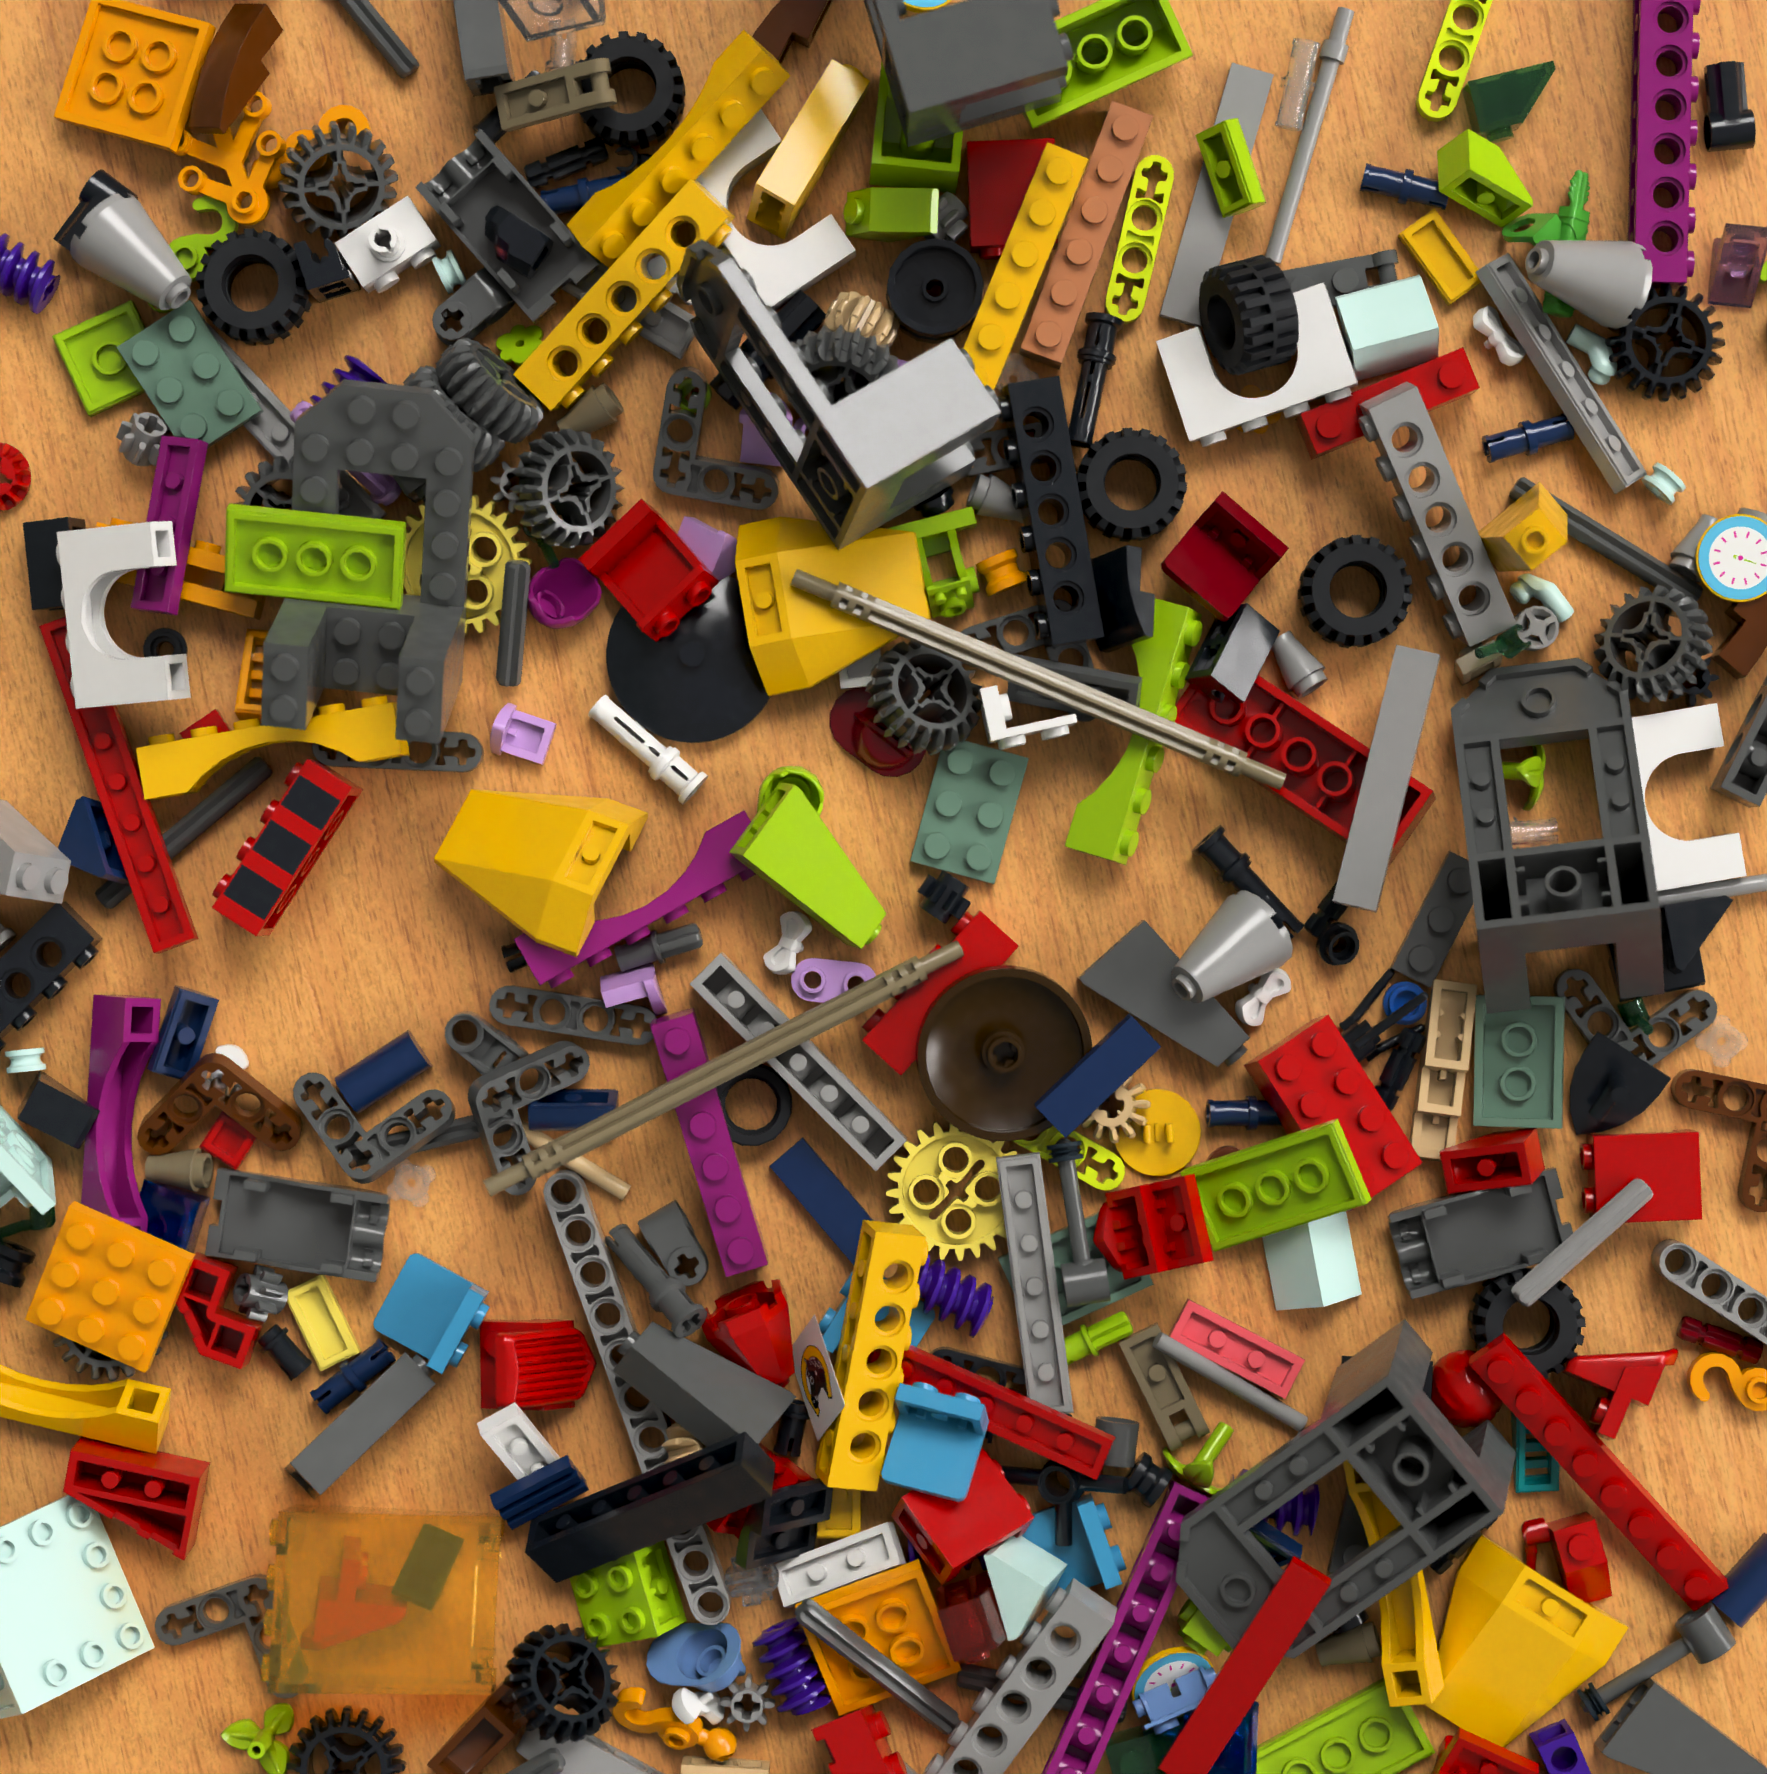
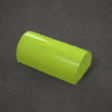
[1195,118,1266,218]

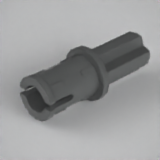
[614,923,703,973]

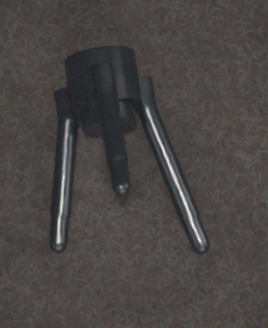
[1339,968,1428,1063]

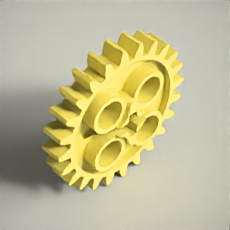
[403,494,532,635]
[886,1121,1017,1261]

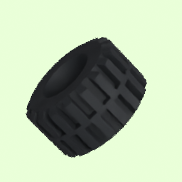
[578,31,686,149]
[196,229,311,345]
[1199,255,1299,376]
[1076,427,1187,542]
[1298,535,1413,648]
[1468,1267,1586,1379]

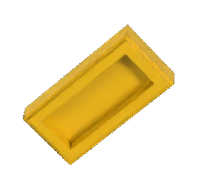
[1398,208,1481,306]

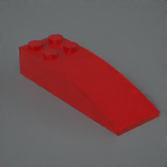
[1175,675,1436,867]

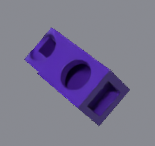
[1529,1719,1591,1774]

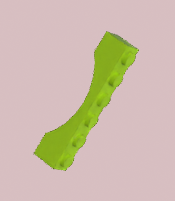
[1065,598,1203,865]

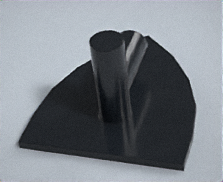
[1570,1031,1671,1135]

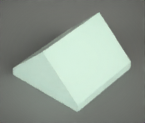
[1335,275,1439,381]
[1262,1211,1362,1311]
[983,1535,1068,1641]

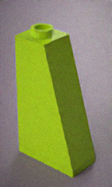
[729,782,887,949]

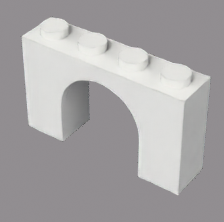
[696,109,856,311]
[1156,282,1359,447]
[56,521,191,709]
[1632,703,1747,891]

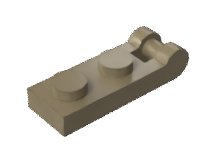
[494,58,617,132]
[1118,1322,1210,1451]

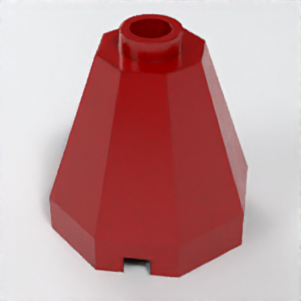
[701,1279,795,1388]

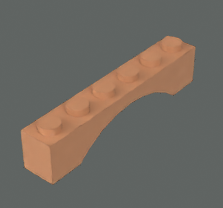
[1019,101,1153,370]

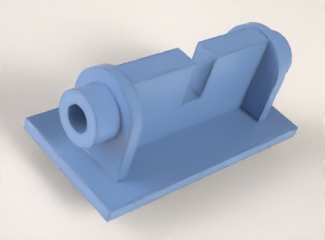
[1132,1666,1216,1735]

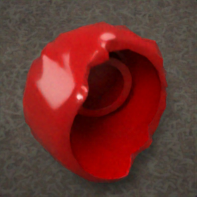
[1432,1349,1503,1429]

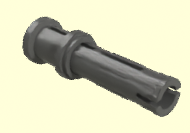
[605,1224,707,1338]

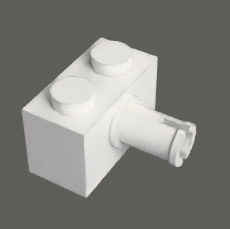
[335,195,441,293]

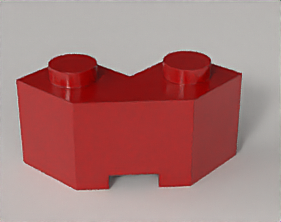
[176,1252,264,1369]

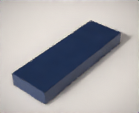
[1034,1013,1161,1138]
[769,1138,874,1265]

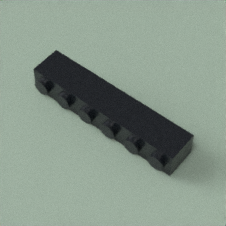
[525,1431,776,1583]

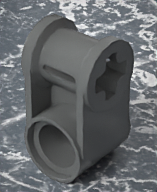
[432,267,516,346]
[445,1011,529,1075]
[638,1200,709,1286]

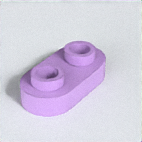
[791,958,876,1003]

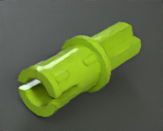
[1064,1311,1133,1365]

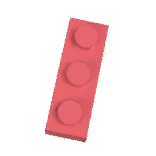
[1168,1298,1305,1399]

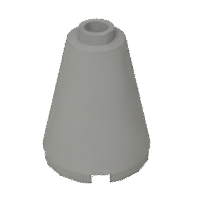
[70,193,192,310]
[1525,240,1653,329]
[1171,890,1293,1003]

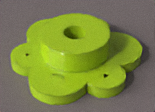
[496,325,543,366]

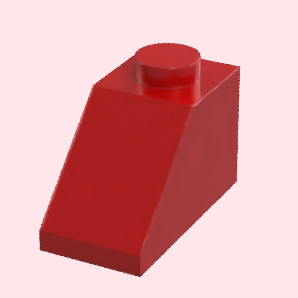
[1439,1128,1545,1194]
[1547,1511,1612,1603]

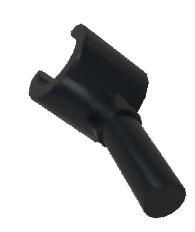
[615,146,652,175]

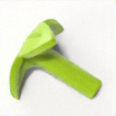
[1502,745,1546,811]
[1162,1422,1234,1496]
[221,1703,294,1774]

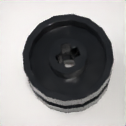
[886,238,984,344]

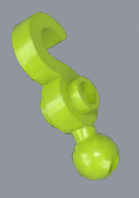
[148,196,238,313]

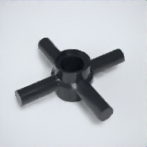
[1002,1414,1128,1546]

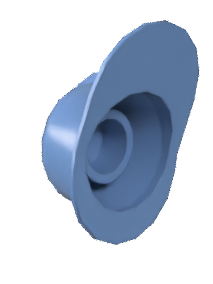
[646,1623,746,1692]

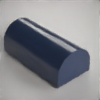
[147,985,219,1079]
[335,1030,433,1114]
[528,1089,619,1131]
[1710,1532,1767,1628]

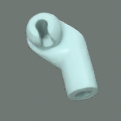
[1565,324,1618,385]
[1510,573,1574,623]

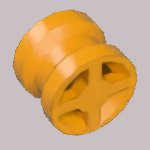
[975,548,1026,597]

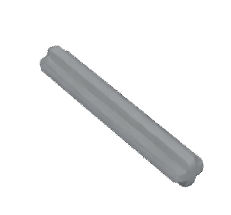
[1511,1178,1653,1307]

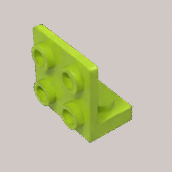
[569,1540,687,1648]

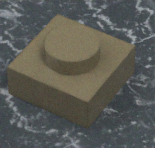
[1454,640,1503,686]

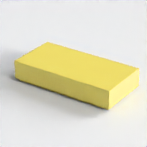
[287,1274,361,1372]

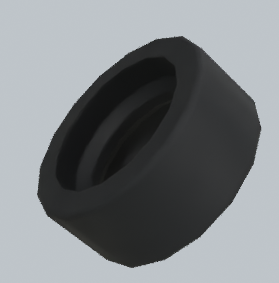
[716,1064,792,1146]

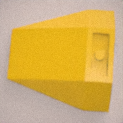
[735,516,931,696]
[434,789,648,957]
[1424,1535,1629,1748]

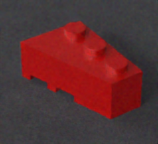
[63,1436,210,1561]
[811,1704,907,1774]

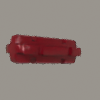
[1677,1316,1763,1364]

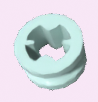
[431,249,467,294]
[1642,462,1686,505]
[5,1047,47,1073]

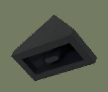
[1660,895,1733,975]
[17,1071,100,1149]

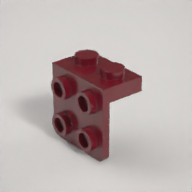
[1161,491,1289,621]

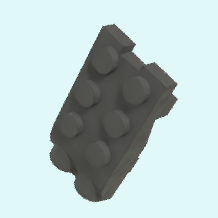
[415,129,600,324]
[1387,1167,1573,1299]
[205,1168,390,1282]

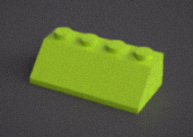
[1023,0,1193,129]

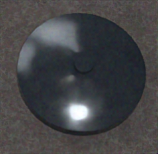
[606,576,771,743]

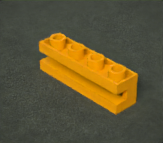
[96,517,266,620]

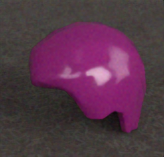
[527,557,602,629]

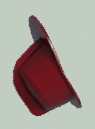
[830,687,926,777]

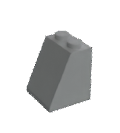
[0,799,71,904]

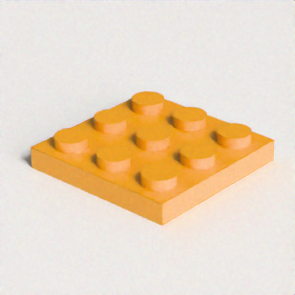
[53,0,216,153]
[25,1201,195,1373]
[795,1559,961,1716]

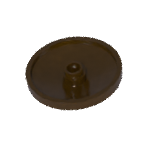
[916,965,1092,1141]

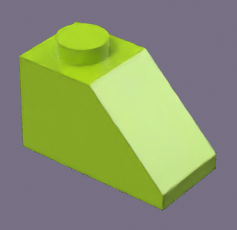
[1437,129,1533,228]
[843,187,939,243]

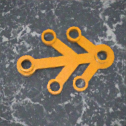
[170,91,286,225]

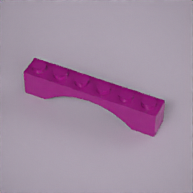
[514,810,756,989]
[81,995,161,1233]
[650,1007,768,1277]

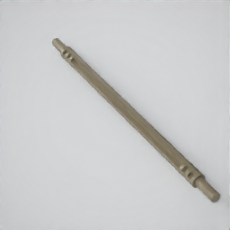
[790,569,1286,790]
[483,940,964,1196]

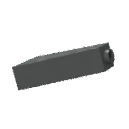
[453,0,515,97]
[1077,920,1250,1067]
[613,1322,796,1447]
[284,1352,436,1500]
[1594,1677,1767,1774]

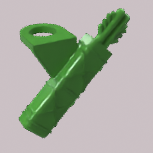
[1502,170,1590,318]

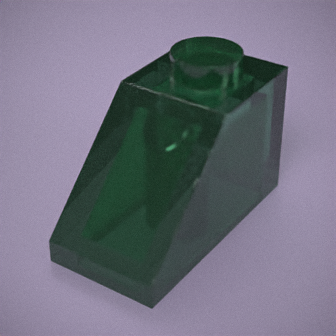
[1462,61,1555,143]
[1105,1713,1188,1774]

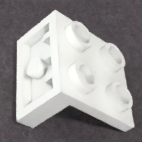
[978,685,1077,750]

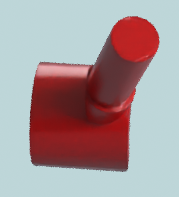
[1521,1518,1550,1571]

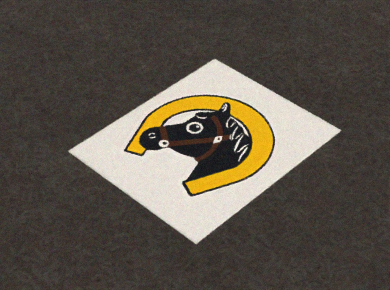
[792,1314,845,1441]

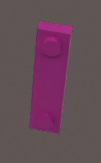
[131,435,208,615]

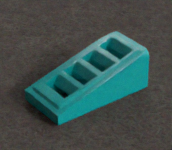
[1511,1412,1559,1493]

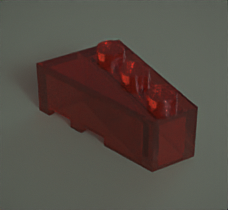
[936,1571,1007,1664]

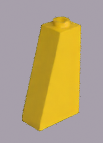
[746,59,870,240]
[1478,481,1568,572]

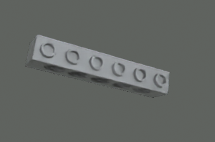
[1358,382,1517,647]
[690,952,907,1171]
[923,1578,1117,1774]

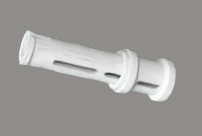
[588,694,708,805]

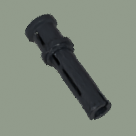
[1068,312,1124,448]
[1192,825,1304,939]

